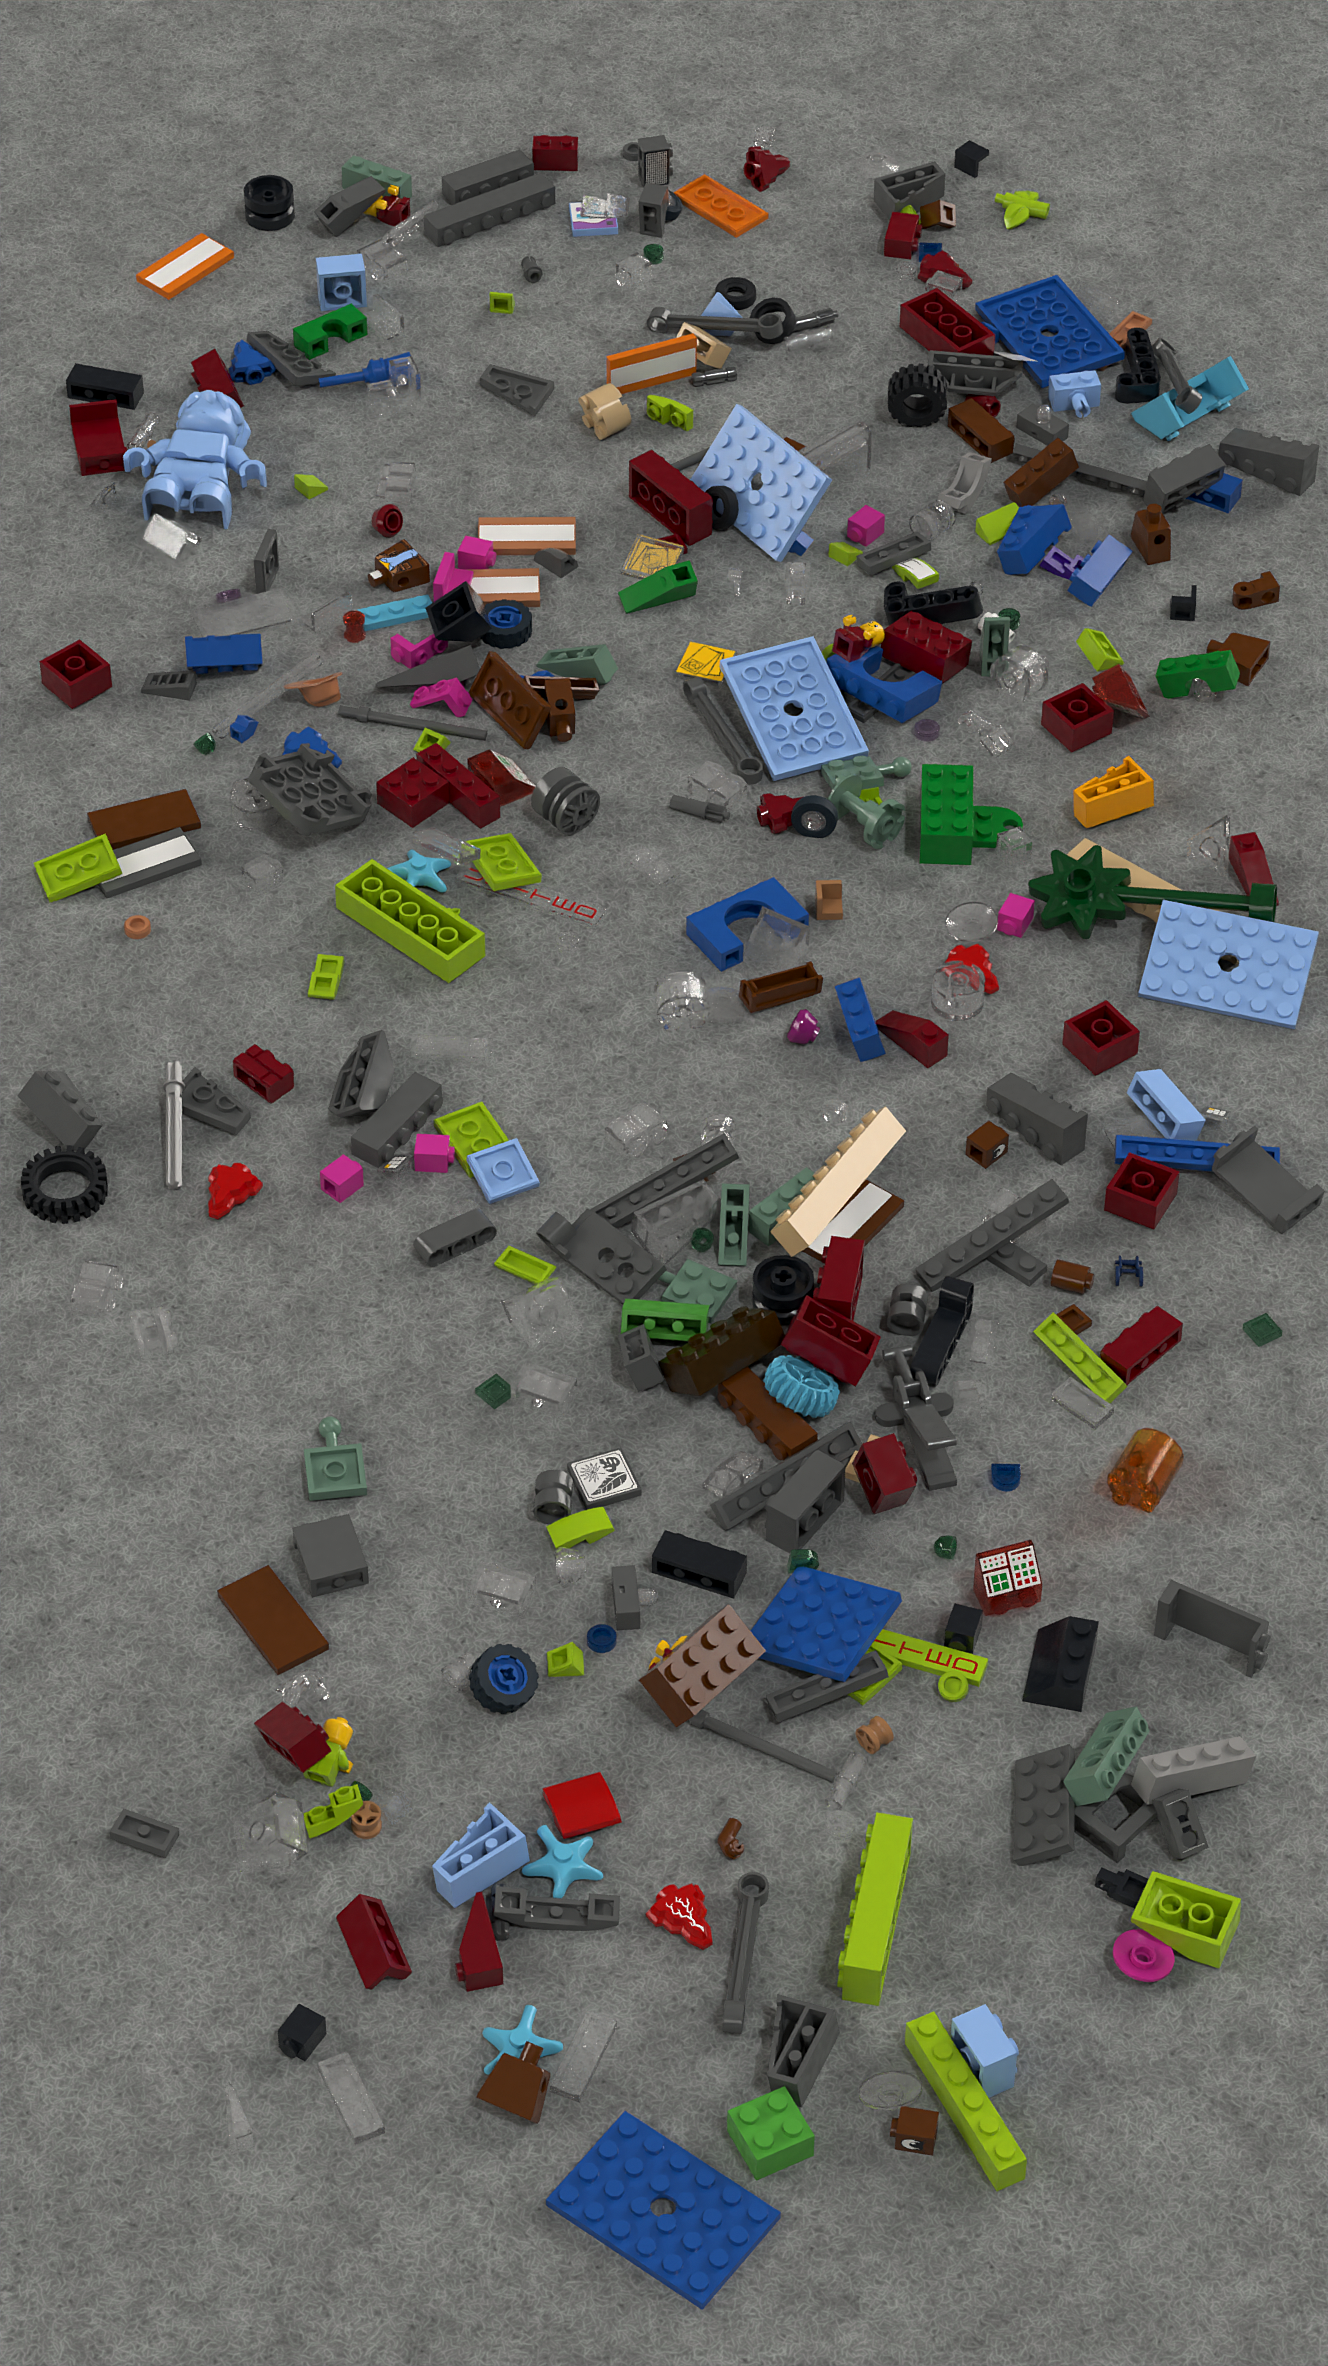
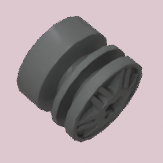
[531,767,600,836]

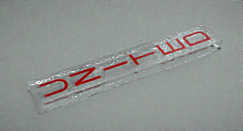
[455,861,607,931]

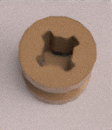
[855,1716,894,1754]
[351,1801,382,1839]

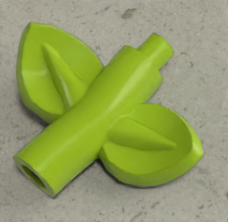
[995,190,1050,230]

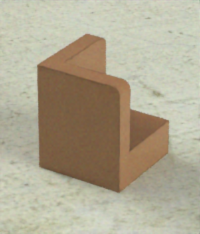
[815,880,843,920]

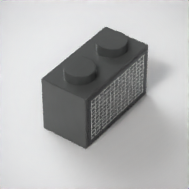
[638,135,673,188]

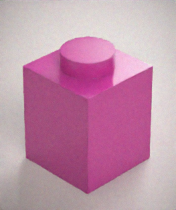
[847,505,885,547]
[457,536,496,570]
[997,893,1035,938]
[414,1134,455,1173]
[320,1154,364,1203]

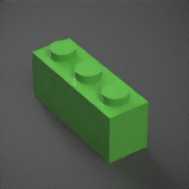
[621,1299,710,1341]

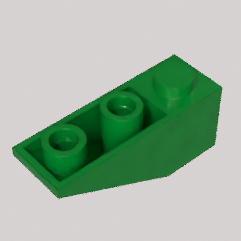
[618,560,698,614]

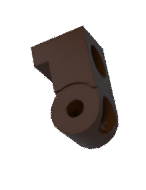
[1232,571,1280,610]

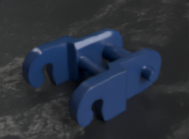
[1115,1255,1143,1287]

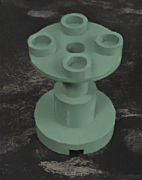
[826,774,905,849]

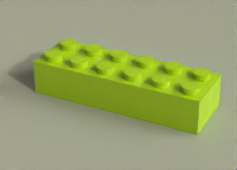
[335,859,486,983]
[837,1812,913,2006]

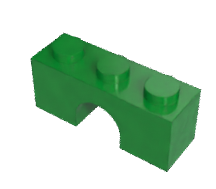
[293,303,368,360]
[1155,650,1240,698]

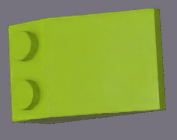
[1131,1871,1241,1968]

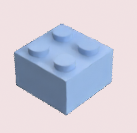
[316,254,367,311]
[951,2004,1019,2098]

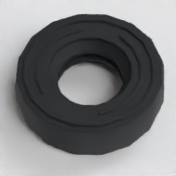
[715,277,756,310]
[705,486,739,529]

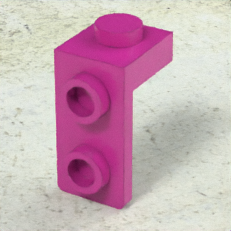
[390,633,448,669]
[410,677,473,717]

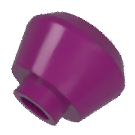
[787,1009,820,1044]

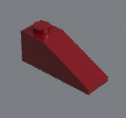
[1228,832,1279,906]
[876,1010,949,1068]
[455,1891,504,1992]

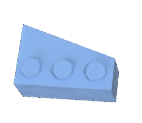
[432,1802,530,1908]

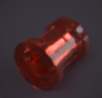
[343,611,366,643]

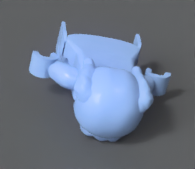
[123,390,267,529]

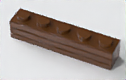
[523,675,600,699]

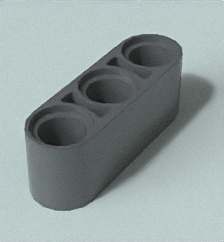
[413,1209,497,1267]

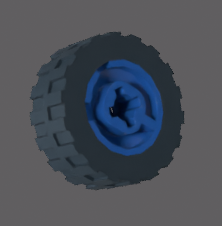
[480,599,532,649]
[469,1644,539,1714]

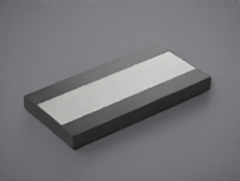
[97,827,202,898]

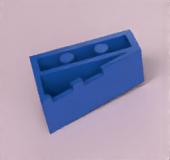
[997,504,1072,575]
[185,634,263,674]

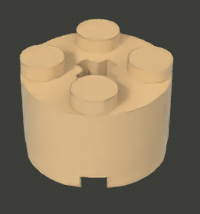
[579,383,631,440]

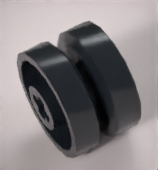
[244,175,295,231]
[752,1255,814,1326]

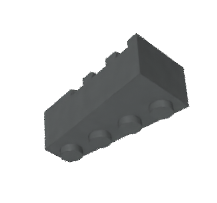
[1219,428,1319,496]
[986,1073,1088,1166]

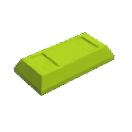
[494,1245,556,1287]

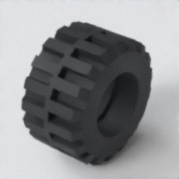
[888,363,947,427]

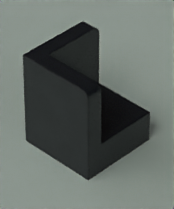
[954,140,989,178]
[1170,585,1197,621]

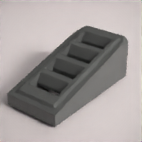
[141,671,197,701]

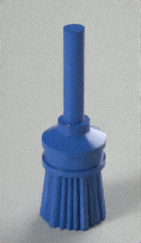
[318,352,415,389]

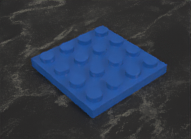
[751,1565,902,1682]

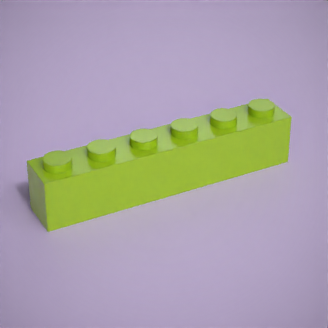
[905,2011,1027,2191]

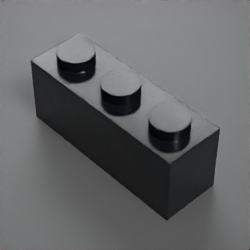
[66,363,144,410]
[652,1530,747,1599]

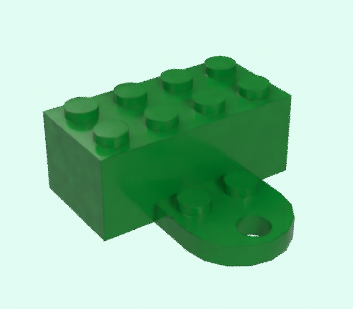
[919,764,1023,865]

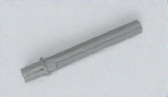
[163,1061,185,1190]

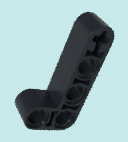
[1115,328,1161,404]
[884,581,983,626]
[910,1276,974,1386]

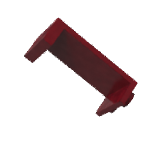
[69,399,127,476]

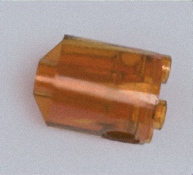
[1107,1428,1184,1513]

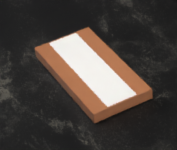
[478,517,576,555]
[470,568,540,607]

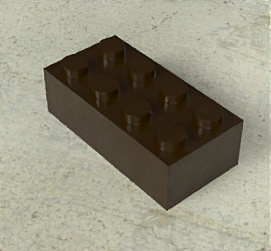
[658,1306,785,1396]

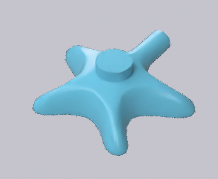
[387,849,451,893]
[522,1825,603,1898]
[482,2005,564,2075]

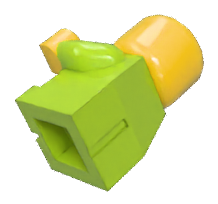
[303,1717,353,1787]

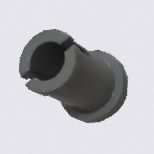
[521,256,543,283]

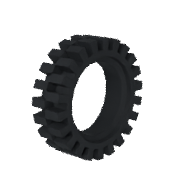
[21,1145,108,1224]

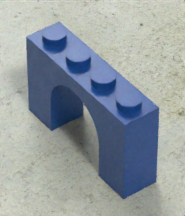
[827,646,942,723]
[686,877,809,972]

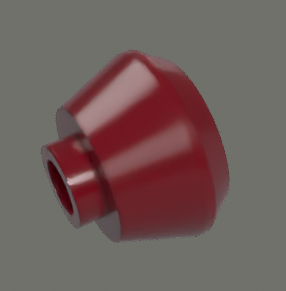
[372,504,403,538]

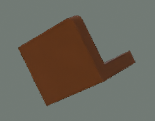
[920,200,956,229]

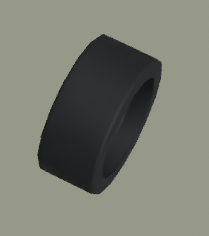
[750,297,796,345]

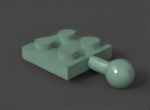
[821,756,912,790]
[658,1259,737,1324]
[304,1416,367,1501]

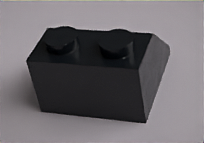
[425,581,492,642]

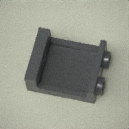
[292,1514,369,1598]

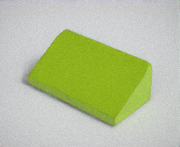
[975,502,1019,545]
[1076,628,1124,672]

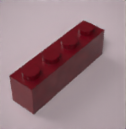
[416,743,501,829]

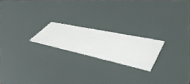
[994,351,1038,362]

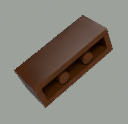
[948,398,1015,463]
[1003,438,1079,507]

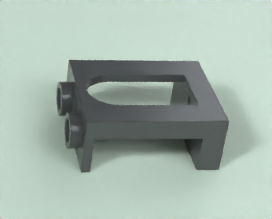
[1074,1772,1159,1863]

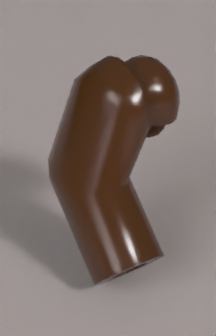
[717,1818,744,1859]

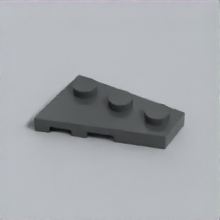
[480,364,554,416]
[182,1067,251,1135]

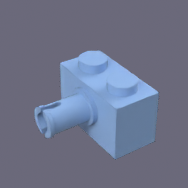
[1048,370,1101,418]

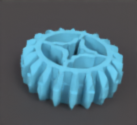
[763,1355,840,1418]

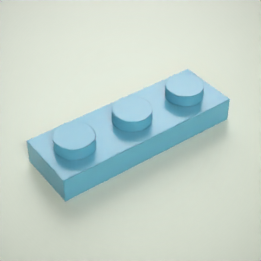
[357,595,432,631]

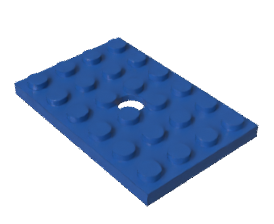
[975,275,1125,388]
[546,2111,781,2310]

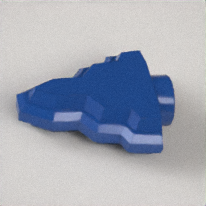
[228,340,276,385]
[282,726,342,768]

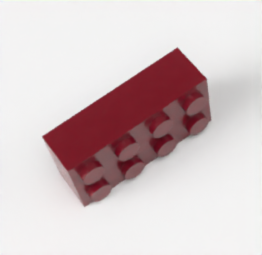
[899,288,995,356]
[629,449,713,546]

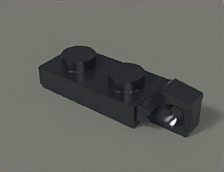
[1095,1867,1148,1909]

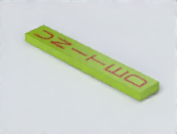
[868,1629,988,1687]

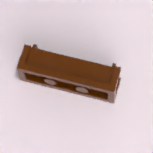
[739,961,823,1013]

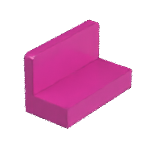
[433,552,474,602]

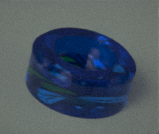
[587,1624,617,1653]

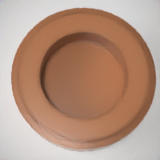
[124,915,151,939]

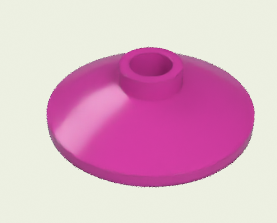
[1112,1929,1175,1982]

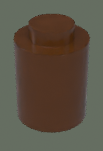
[1051,1259,1095,1294]

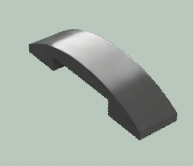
[494,1886,620,1931]

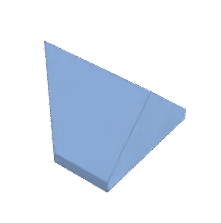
[701,292,743,336]

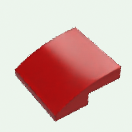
[542,1772,622,1839]

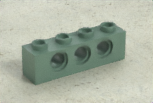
[1063,1706,1149,1806]

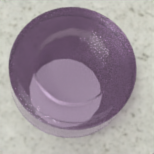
[216,588,242,603]
[914,719,940,742]

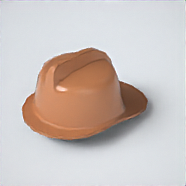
[284,672,342,707]

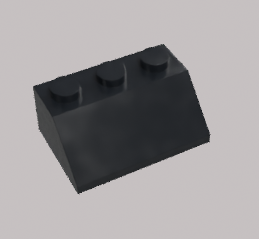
[1022,1616,1099,1712]

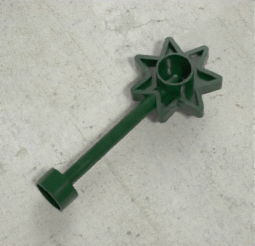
[1028,845,1277,939]

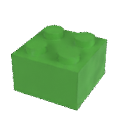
[727,2086,815,2181]

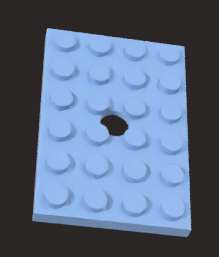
[690,404,832,562]
[719,636,869,781]
[1138,900,1319,1029]

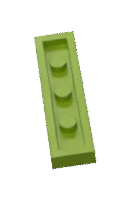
[1033,1312,1128,1406]

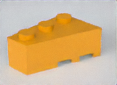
[1073,756,1154,828]

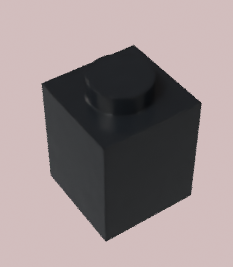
[944,1603,983,1654]
[277,2004,327,2061]

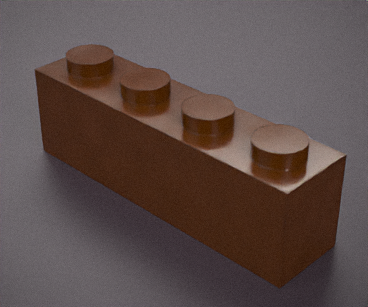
[717,1367,818,1461]

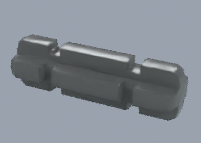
[691,367,737,387]
[491,1884,509,1941]

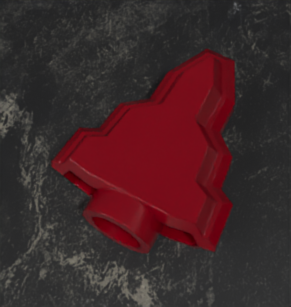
[743,146,790,192]
[917,250,972,289]
[756,793,817,834]

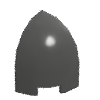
[534,548,578,578]

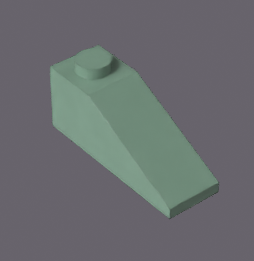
[979,617,1010,676]
[536,644,618,685]
[718,1183,750,1266]

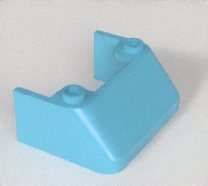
[1131,356,1249,441]

